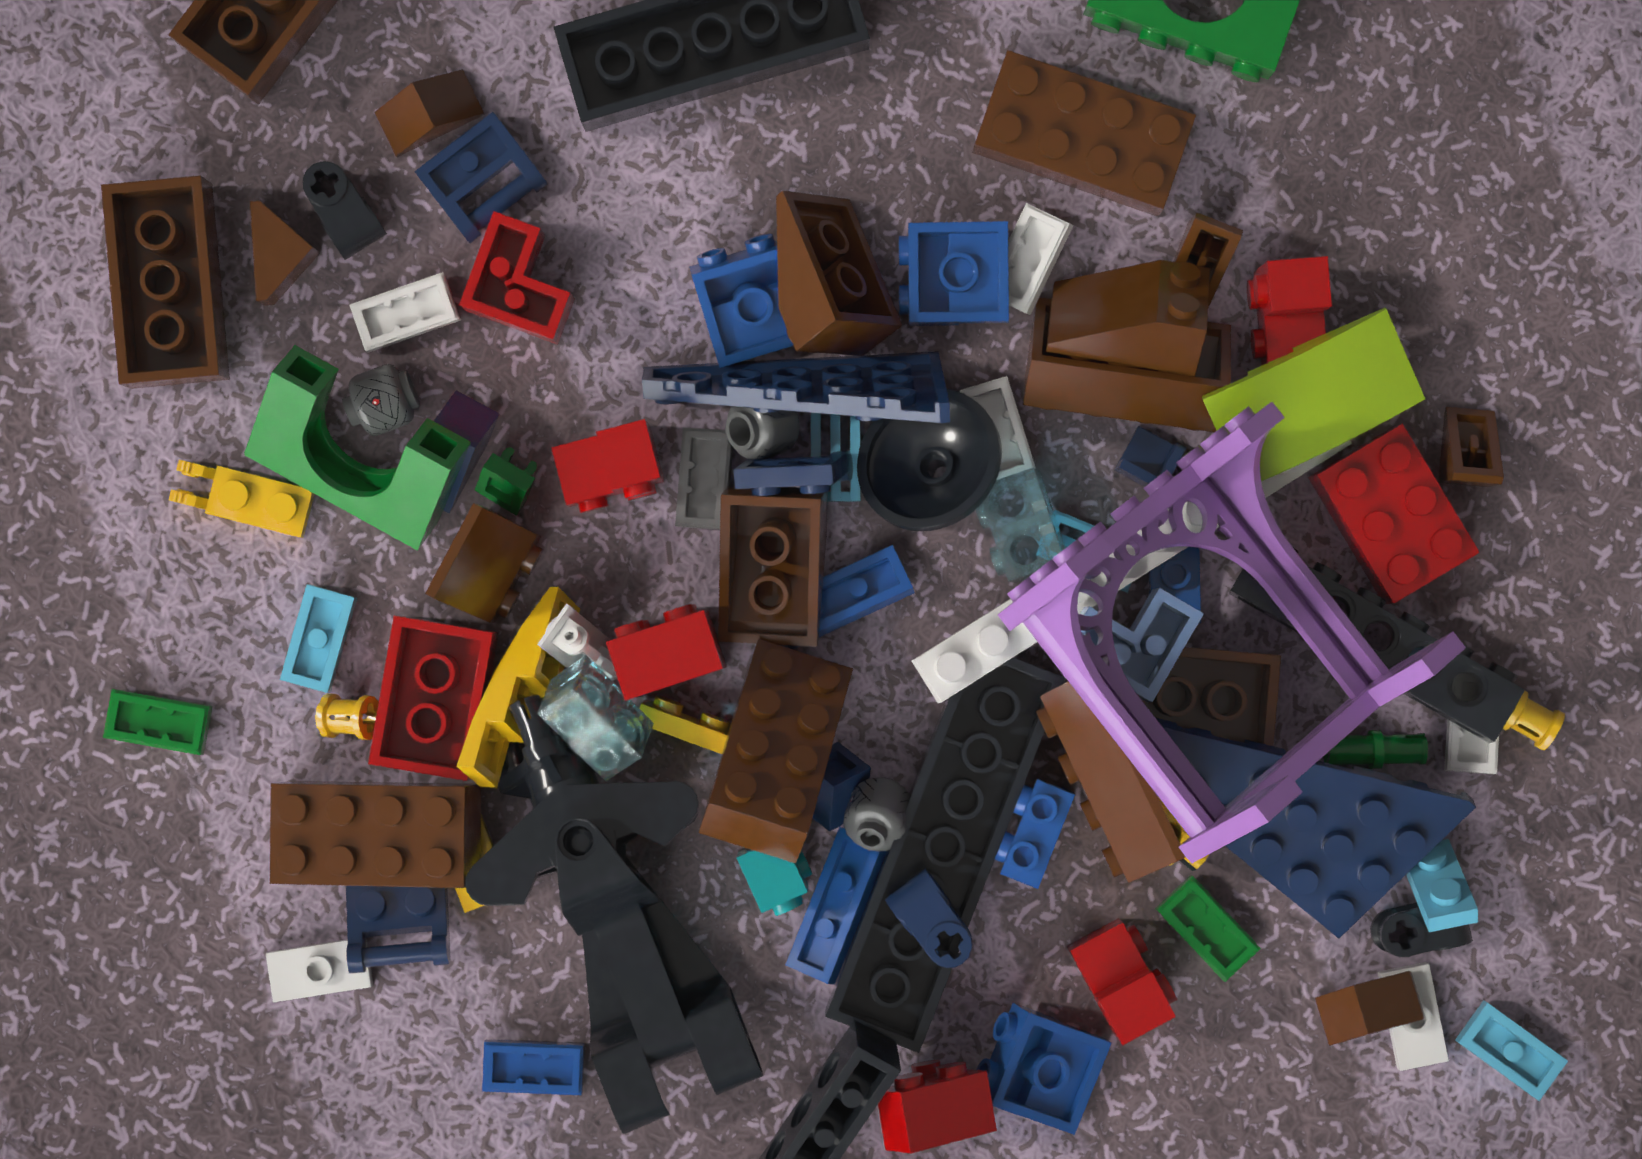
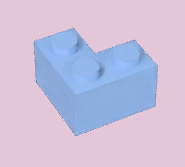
[1080,588,1204,702]

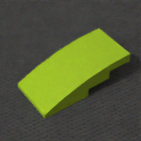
[1202,307,1425,482]

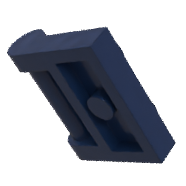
[414,112,548,244]
[733,451,853,496]
[346,886,451,974]

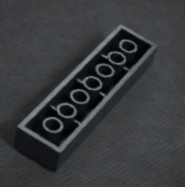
[825,658,1065,1053]

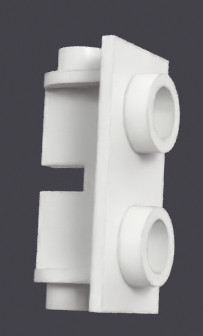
[537,603,617,682]

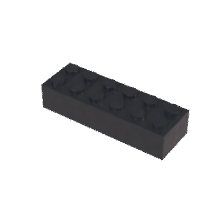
[553,0,870,132]

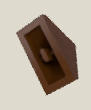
[374,69,485,157]
[250,201,320,306]
[1173,213,1244,308]
[1438,406,1504,487]
[1315,971,1426,1046]

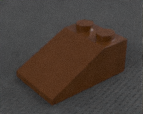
[776,191,902,356]
[1046,260,1210,376]
[718,484,828,647]
[425,503,544,623]

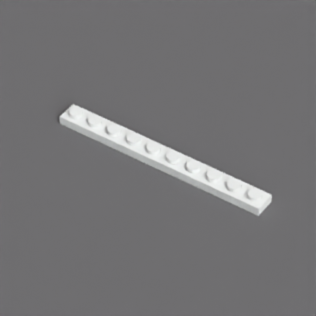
[912,440,1352,703]

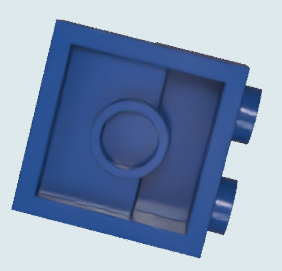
[899,221,1009,326]
[689,234,794,368]
[995,779,1075,889]
[976,1003,1112,1135]

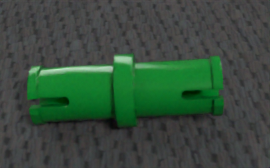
[1323,730,1428,769]

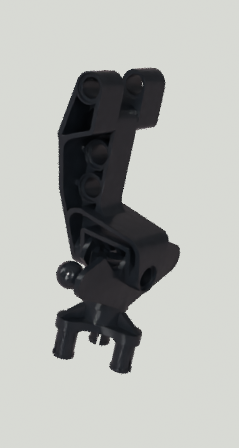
[465,690,764,1134]

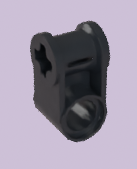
[303,161,387,260]
[1370,902,1473,957]

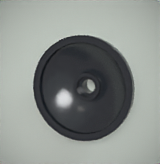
[857,389,1002,531]

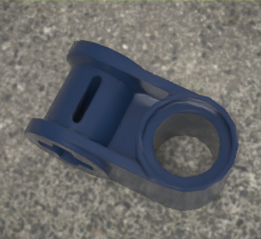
[885,869,972,968]

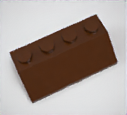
[1023,297,1231,433]
[1036,682,1186,883]

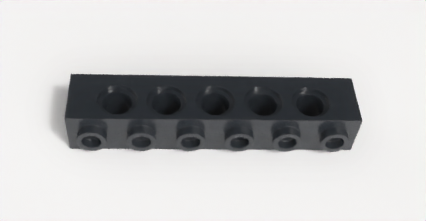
[1229,547,1525,743]
[759,1020,901,1159]

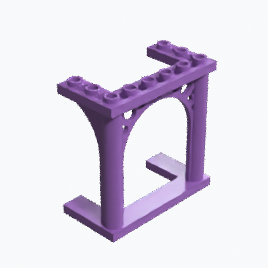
[998,402,1466,864]

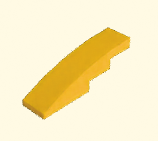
[456,587,580,788]

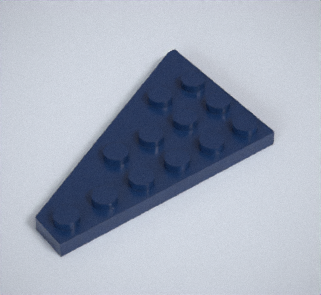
[642,351,950,423]
[1156,718,1476,938]

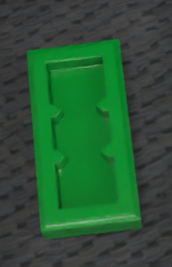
[103,689,213,755]
[1155,875,1261,982]

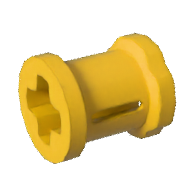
[1503,691,1565,750]
[315,693,379,740]

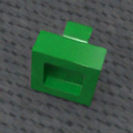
[474,447,537,516]

